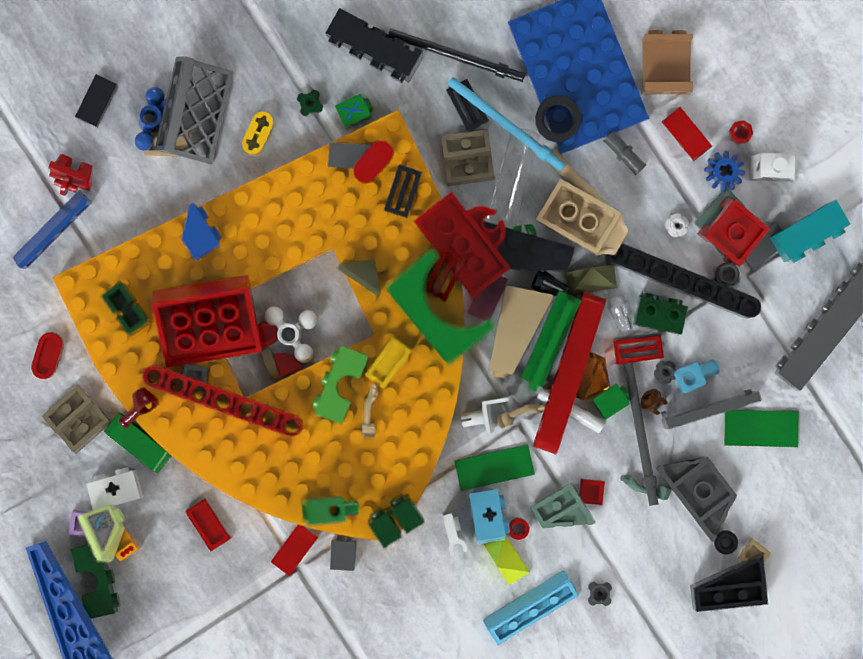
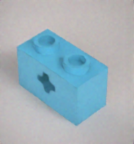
[469,489,510,544]

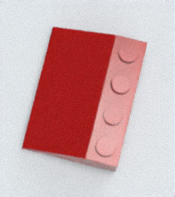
[151,275,262,368]

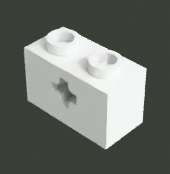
[86,467,143,511]

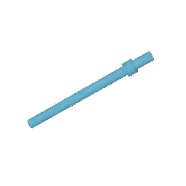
[447,77,566,172]

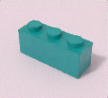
[770,200,851,263]

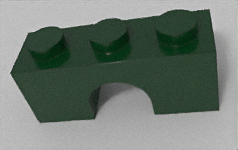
[71,544,121,619]

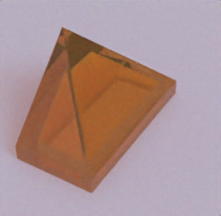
[575,352,610,402]

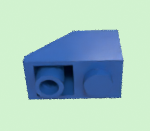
[182,203,222,261]

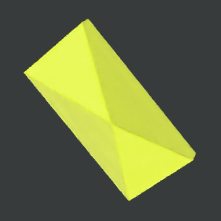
[484,534,529,585]

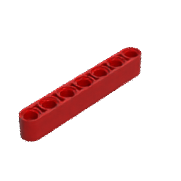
[533,291,606,455]
[142,366,304,437]

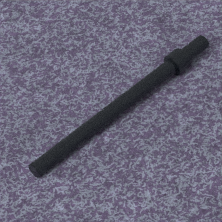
[388,28,526,82]

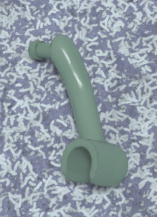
[620,475,671,500]

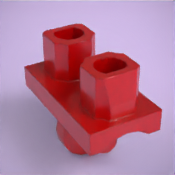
[48,154,93,196]

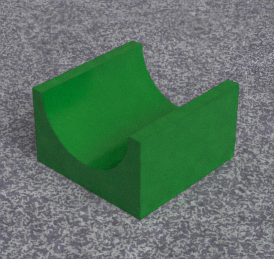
[385,249,496,365]

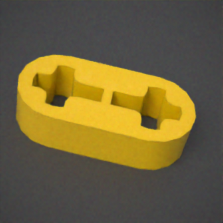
[242,111,274,156]

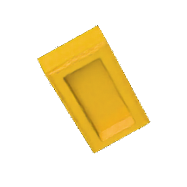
[365,336,413,389]

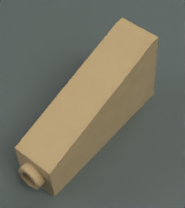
[488,285,553,379]

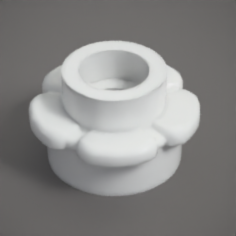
[665,213,689,237]

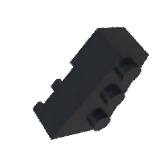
[690,554,768,612]

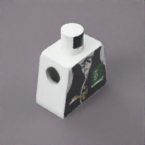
[749,153,796,183]

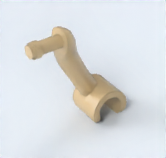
[362,385,379,438]
[497,403,546,428]

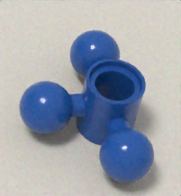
[135,87,182,151]

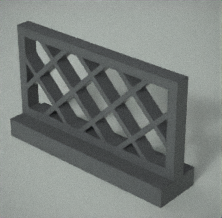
[155,56,233,164]

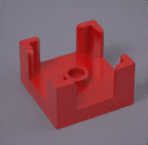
[697,197,770,266]

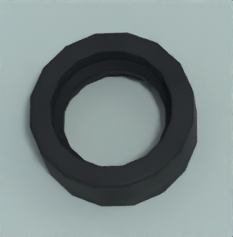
[535,95,581,142]

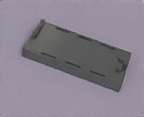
[661,389,762,429]

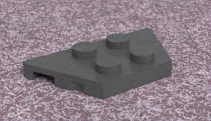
[656,457,737,542]

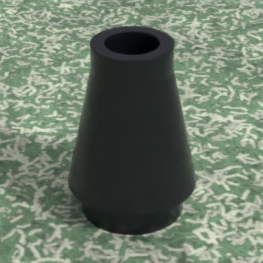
[531,271,569,296]

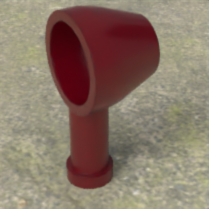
[119,388,159,428]

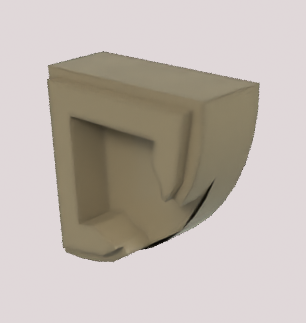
[262,347,280,381]

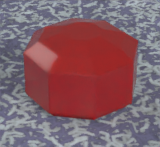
[729,120,753,145]

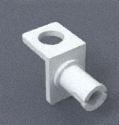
[461,397,512,434]

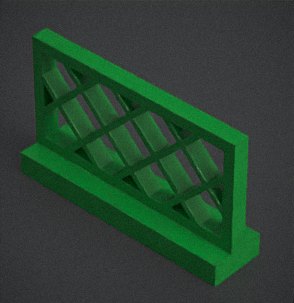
[521,290,581,392]

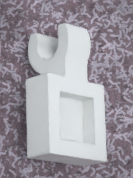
[443,512,467,555]

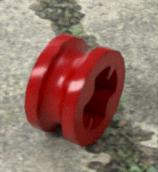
[509,518,529,540]

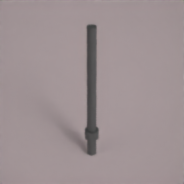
[624,363,659,506]

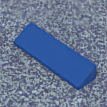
[13,191,92,269]

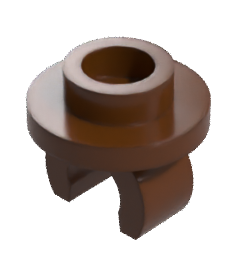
[641,389,667,415]

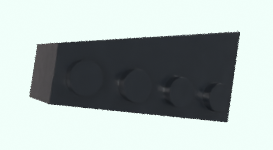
[325,8,423,83]
[484,221,575,272]

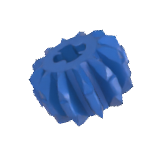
[704,151,745,192]

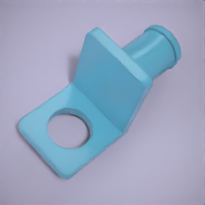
[674,360,720,394]

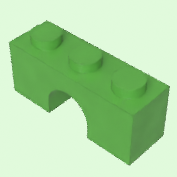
[312,345,369,424]

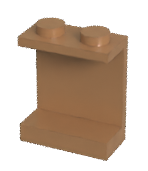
[642,30,693,95]

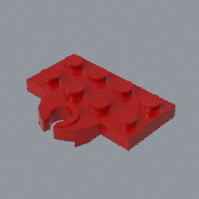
[413,192,511,298]

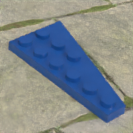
[26,541,113,659]

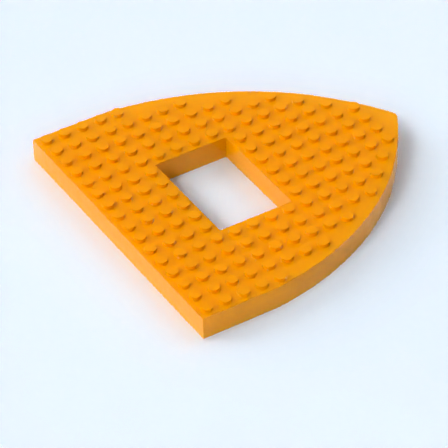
[52,110,464,540]

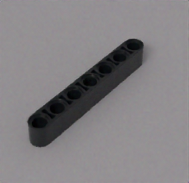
[604,243,761,319]

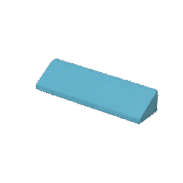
[483,571,579,645]

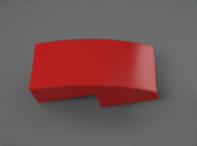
[662,107,712,161]

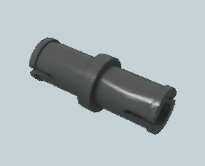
[603,131,646,176]

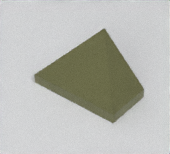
[337,259,381,296]
[566,265,617,296]

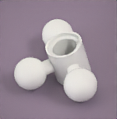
[265,306,317,363]

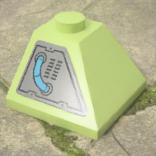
[78,505,125,562]

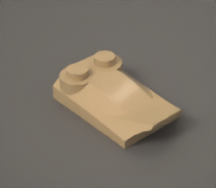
[536,179,629,255]

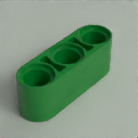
[104,412,172,474]

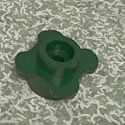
[297,90,323,116]

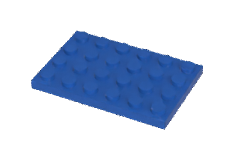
[508,0,650,154]

